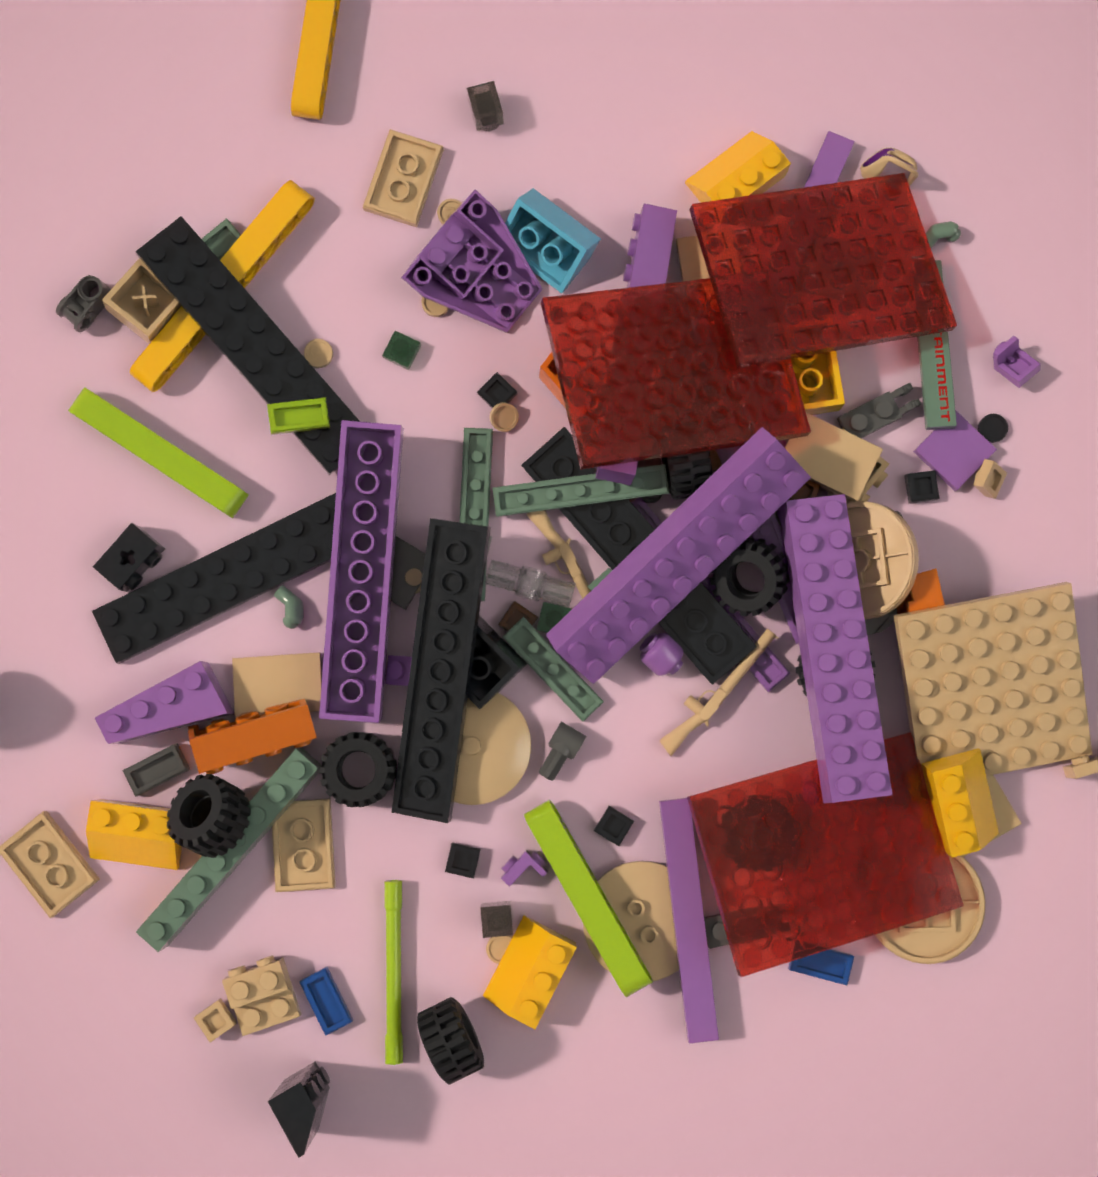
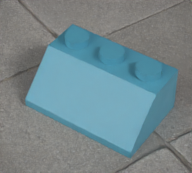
[505,188,601,293]

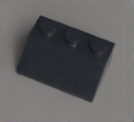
[468,615,527,709]
[268,1061,330,1158]

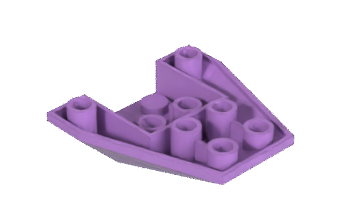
[401,189,543,333]

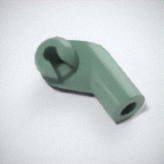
[917,221,961,252]
[274,585,304,629]

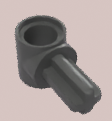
[539,721,587,781]

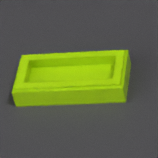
[267,398,330,435]

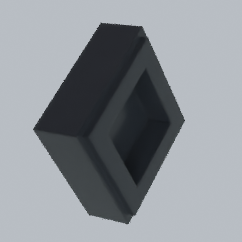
[477,372,518,408]
[904,470,940,504]
[594,805,634,846]
[445,842,481,879]

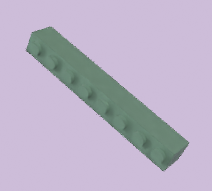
[136,748,322,952]

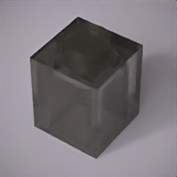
[467,81,504,131]
[480,901,514,938]

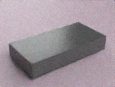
[122,743,190,797]

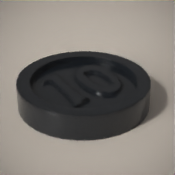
[978,414,1008,443]

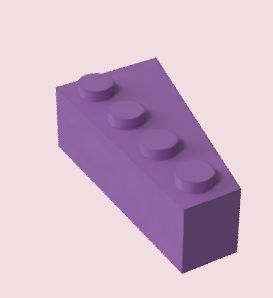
[95,661,235,744]

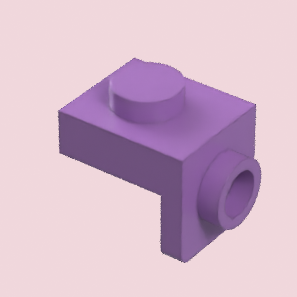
[993,336,1041,388]
[386,655,412,686]
[501,850,547,887]

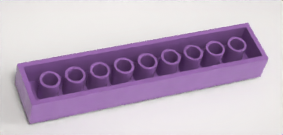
[319,420,404,723]
[546,427,811,684]
[779,494,892,803]

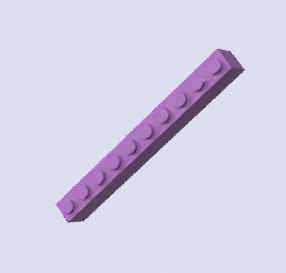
[592,203,677,485]

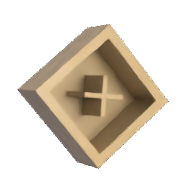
[102,258,181,344]

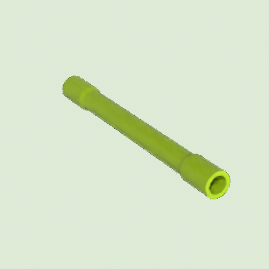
[384,880,403,1065]

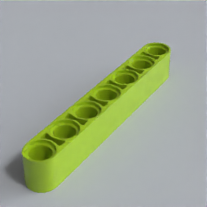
[68,387,249,518]
[524,799,653,997]

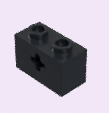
[93,523,165,592]

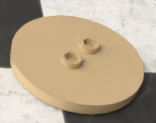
[847,501,919,620]
[864,842,986,964]
[583,861,679,981]

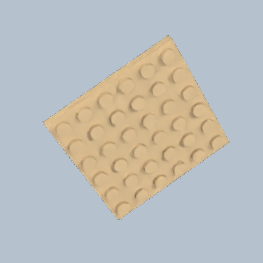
[894,582,1092,789]

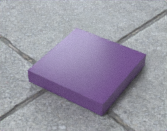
[913,410,997,491]

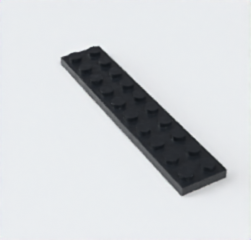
[135,216,360,475]
[521,427,757,685]
[92,493,336,664]
[391,518,491,823]

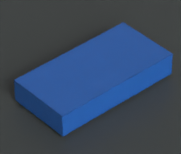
[788,940,854,986]
[299,967,353,1036]

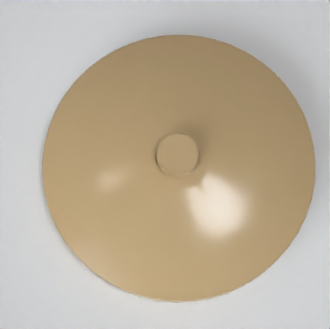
[454,693,531,805]

